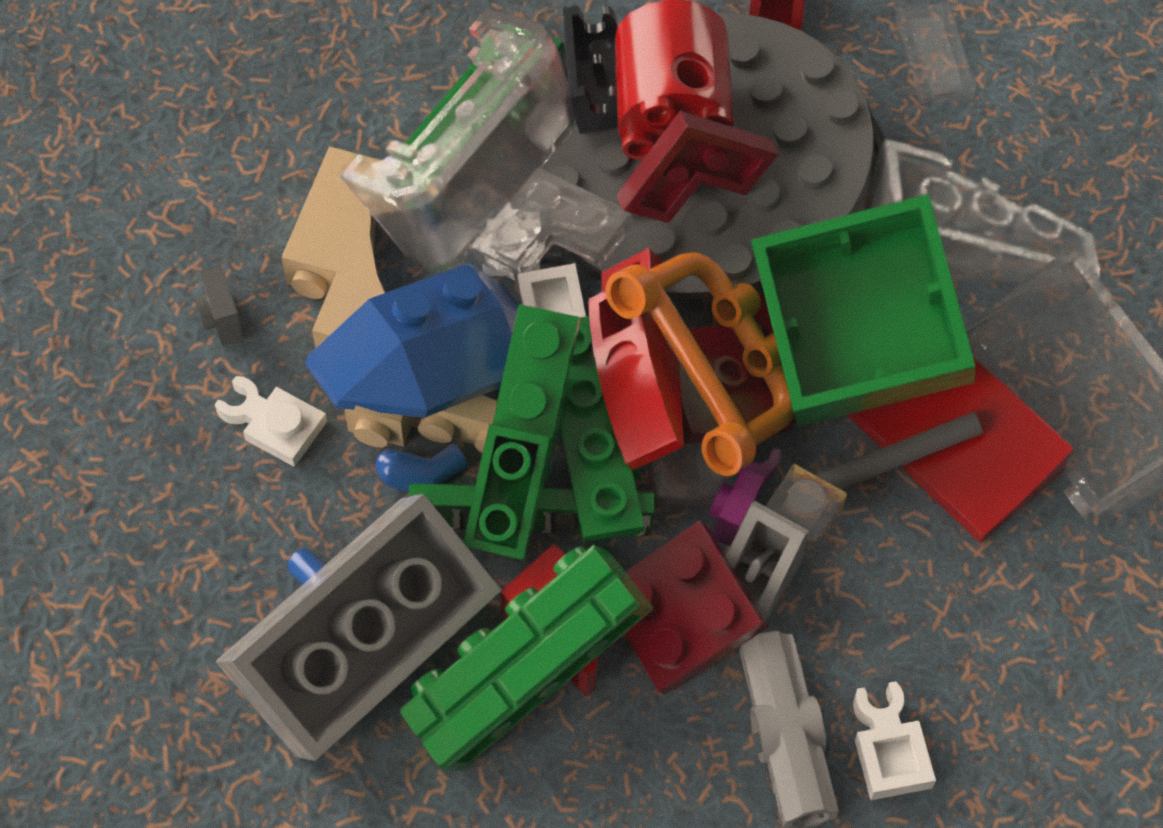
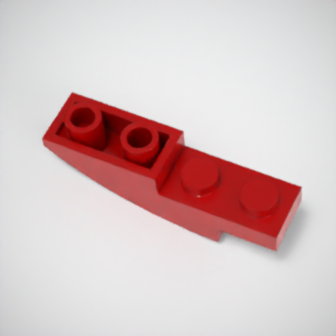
[589,248,684,470]

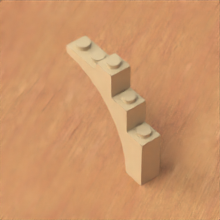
[281,146,497,454]

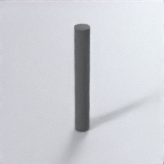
[809,412,983,497]

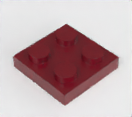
[625,521,769,694]

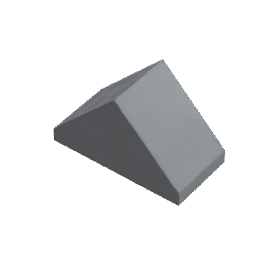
[726,501,809,637]

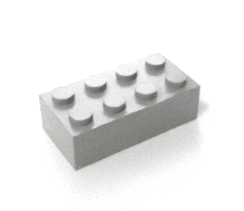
[215,494,502,761]

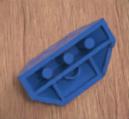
[305,263,519,418]

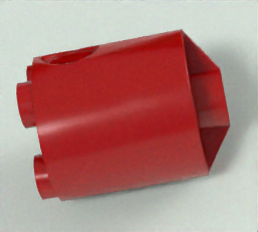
[615,0,734,160]

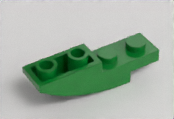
[463,304,581,560]

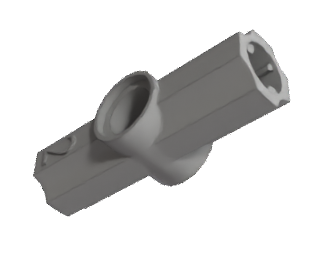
[739,631,839,828]

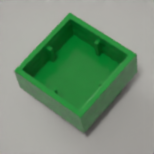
[751,194,975,427]

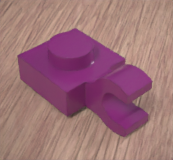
[709,448,781,547]

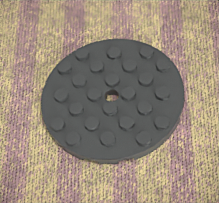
[536,13,874,304]

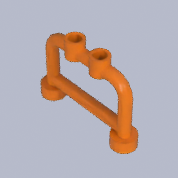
[606,252,795,476]

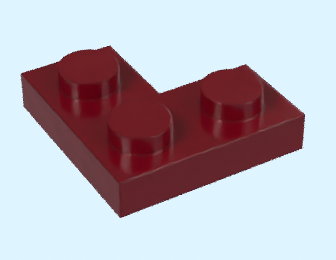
[616,111,779,223]

